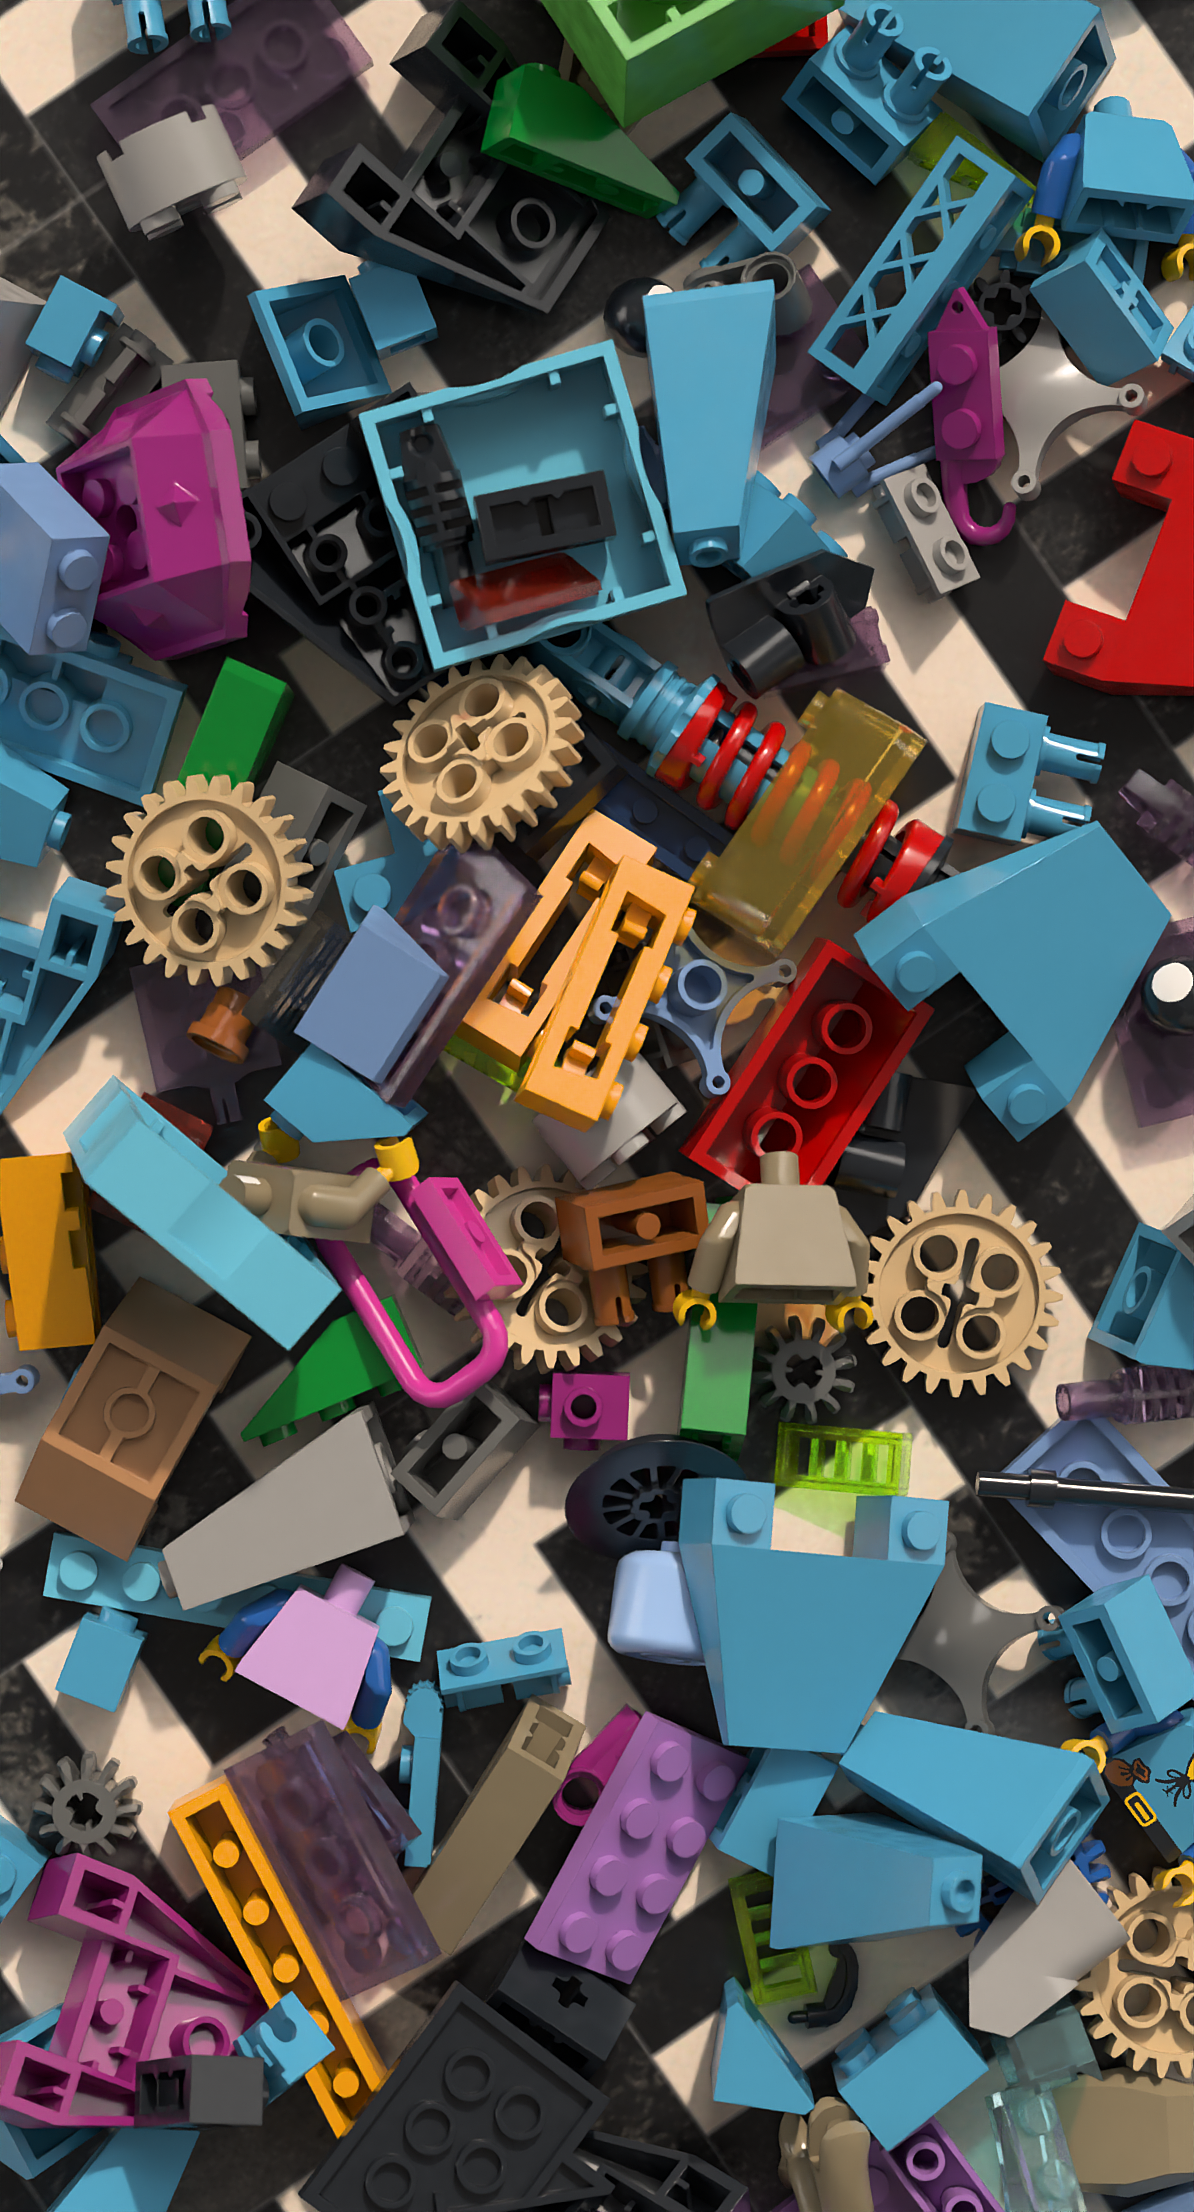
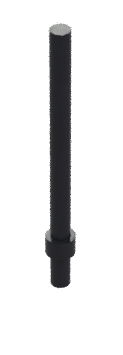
[975,1468,1194,1514]

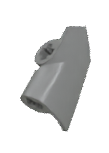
[969,1859,1131,2038]

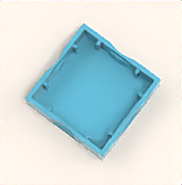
[358,339,687,672]
[63,1075,341,1350]

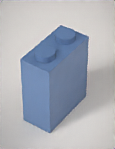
[0,462,110,655]

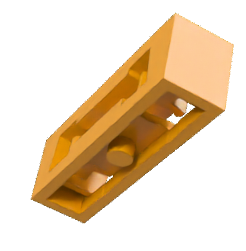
[452,808,657,1074]
[514,855,697,1133]

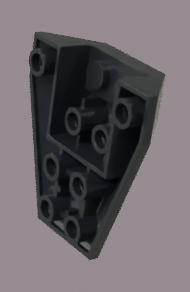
[241,382,451,706]

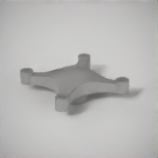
[1000,305,1148,501]

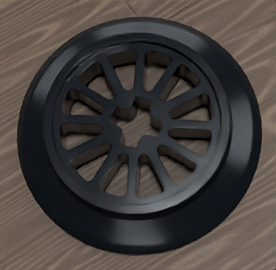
[564,1434,748,1560]

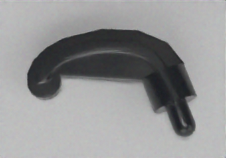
[787,1944,859,2029]

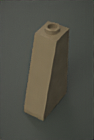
[396,1694,587,1955]

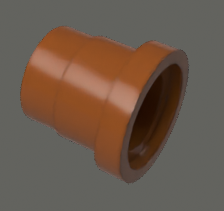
[186,986,262,1064]

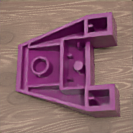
[0,1853,270,2129]

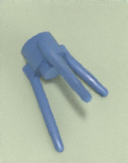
[809,381,943,499]

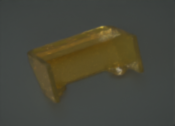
[687,687,927,963]

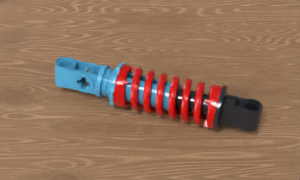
[525,623,961,924]

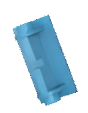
[437,1628,572,1712]

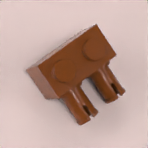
[555,1171,709,1326]

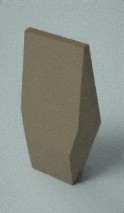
[1005,2066,1194,2197]

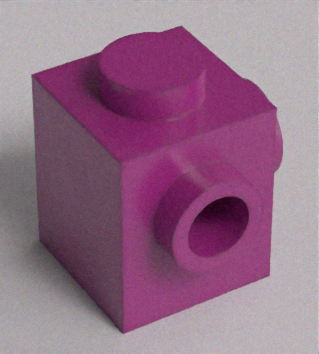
[538,1369,630,1451]

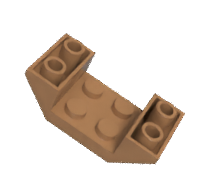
[14,1276,252,1562]

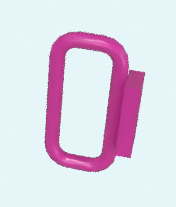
[314,1158,524,1408]

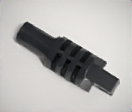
[399,423,484,609]

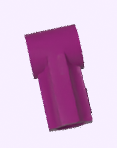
[552,1703,643,1826]

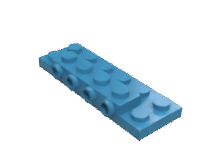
[0,624,188,807]

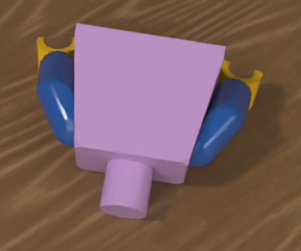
[198,1563,392,1755]

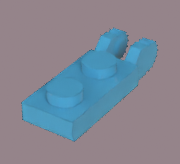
[394,1679,444,1868]

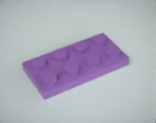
[524,1711,750,1984]

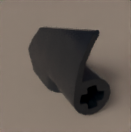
[705,549,875,700]
[826,1072,977,1236]

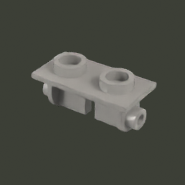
[872,464,981,604]

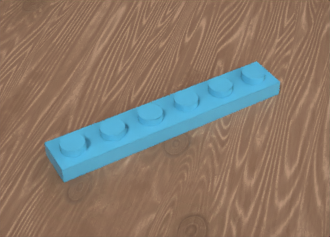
[43,1531,432,1662]

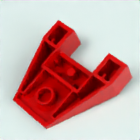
[1043,419,1194,696]

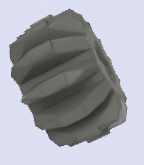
[751,1315,857,1424]
[32,1751,143,1858]

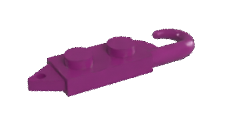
[927,287,1016,546]

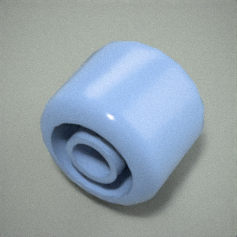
[608,1541,705,1666]

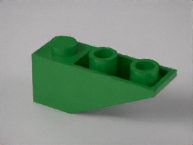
[240,1294,424,1447]

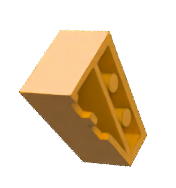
[0,1153,102,1351]

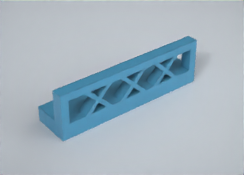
[808,135,1035,406]

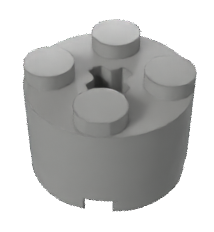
[97,104,247,241]
[532,1052,687,1190]

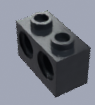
[472,469,617,566]
[134,2054,269,2131]

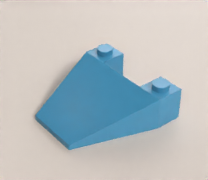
[854,821,1172,1142]
[0,876,126,1115]
[679,1478,949,1754]

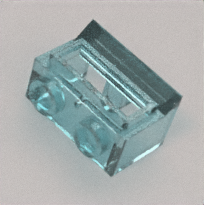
[988,1993,1104,2095]

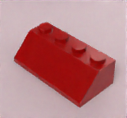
[678,937,935,1190]

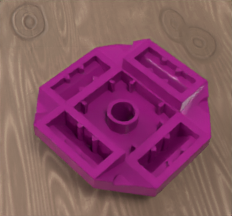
[56,378,251,661]

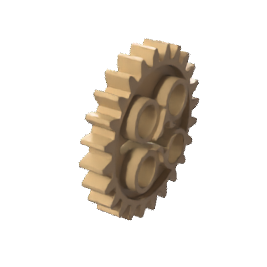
[380,654,584,853]
[106,774,314,986]
[440,1164,648,1374]
[862,1189,1063,1397]
[1073,1866,1194,2078]

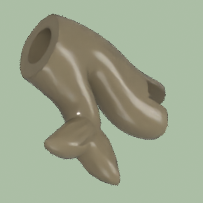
[778,2097,874,2212]

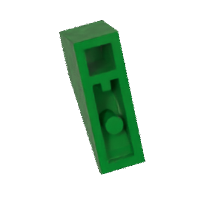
[481,63,680,219]

